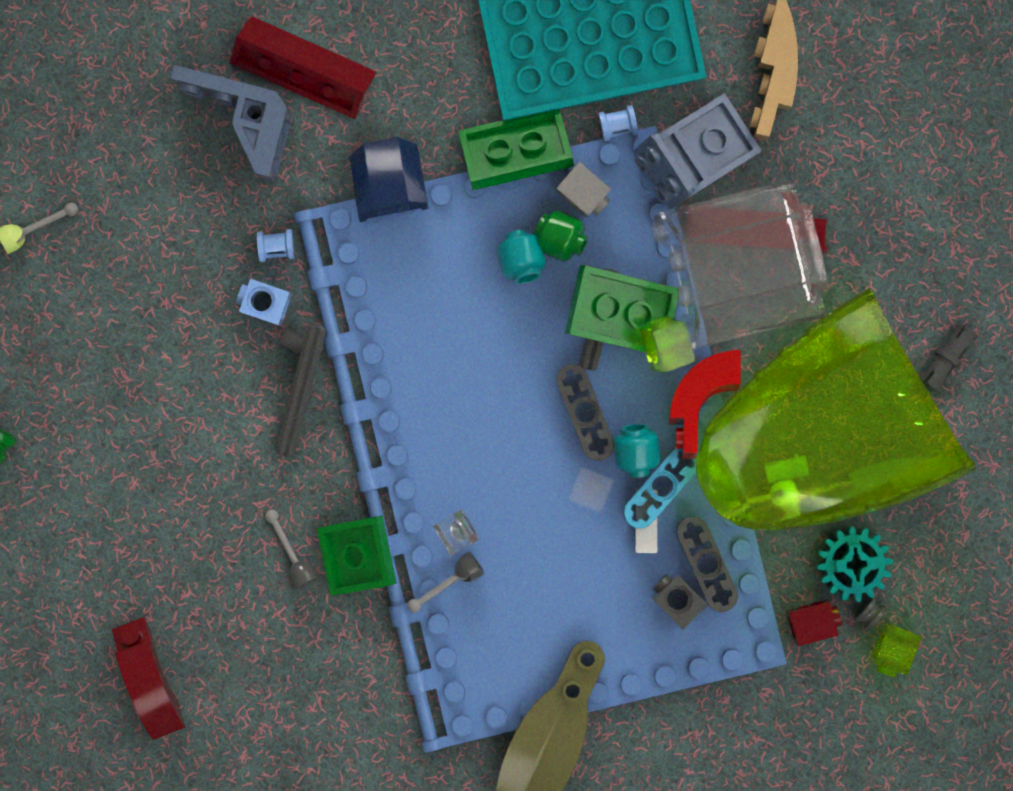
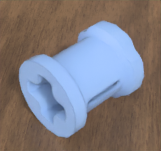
[598,105,638,142]
[257,229,295,262]

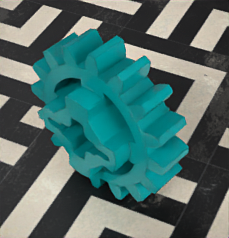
[816,526,893,602]

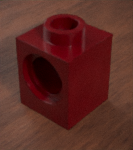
[786,600,842,646]

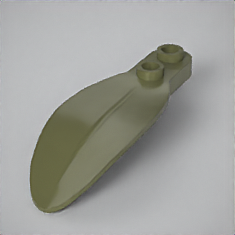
[496,640,605,791]

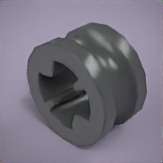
[853,597,887,631]

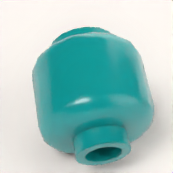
[496,230,546,284]
[613,424,661,478]

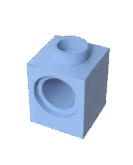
[236,279,292,326]

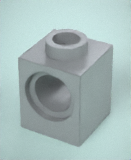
[555,161,611,217]

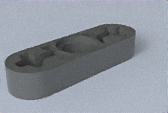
[556,364,614,461]
[676,516,738,612]

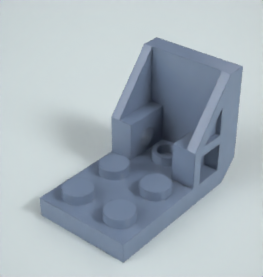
[170,65,292,184]

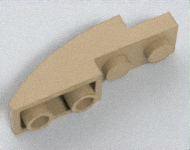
[749,0,798,140]

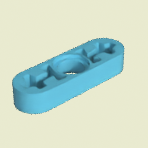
[624,448,702,528]

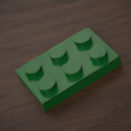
[458,109,575,190]
[565,265,680,357]

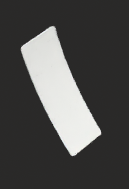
[636,489,658,553]

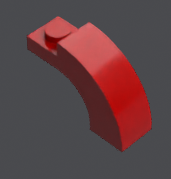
[668,350,741,459]

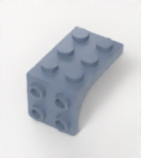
[633,93,762,210]

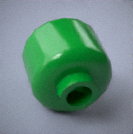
[534,210,588,262]

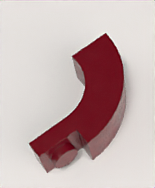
[112,617,186,740]

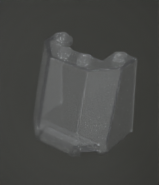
[652,180,828,351]

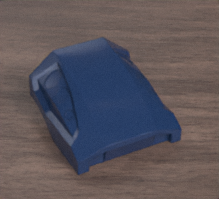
[349,137,429,222]

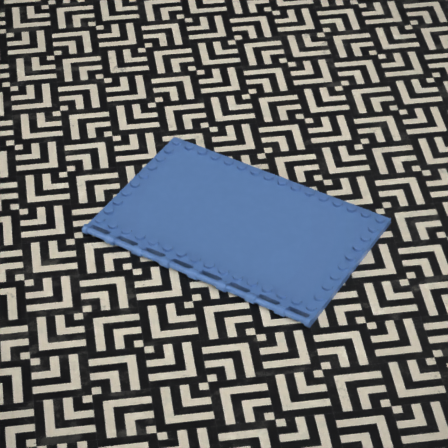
[293,126,787,753]

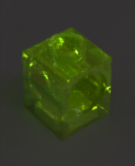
[640,316,696,373]
[870,622,922,678]

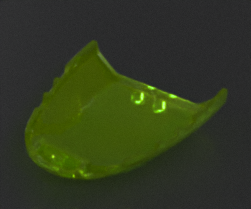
[696,288,976,531]

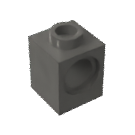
[651,573,708,629]

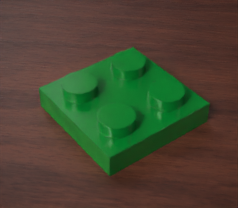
[316,515,397,596]

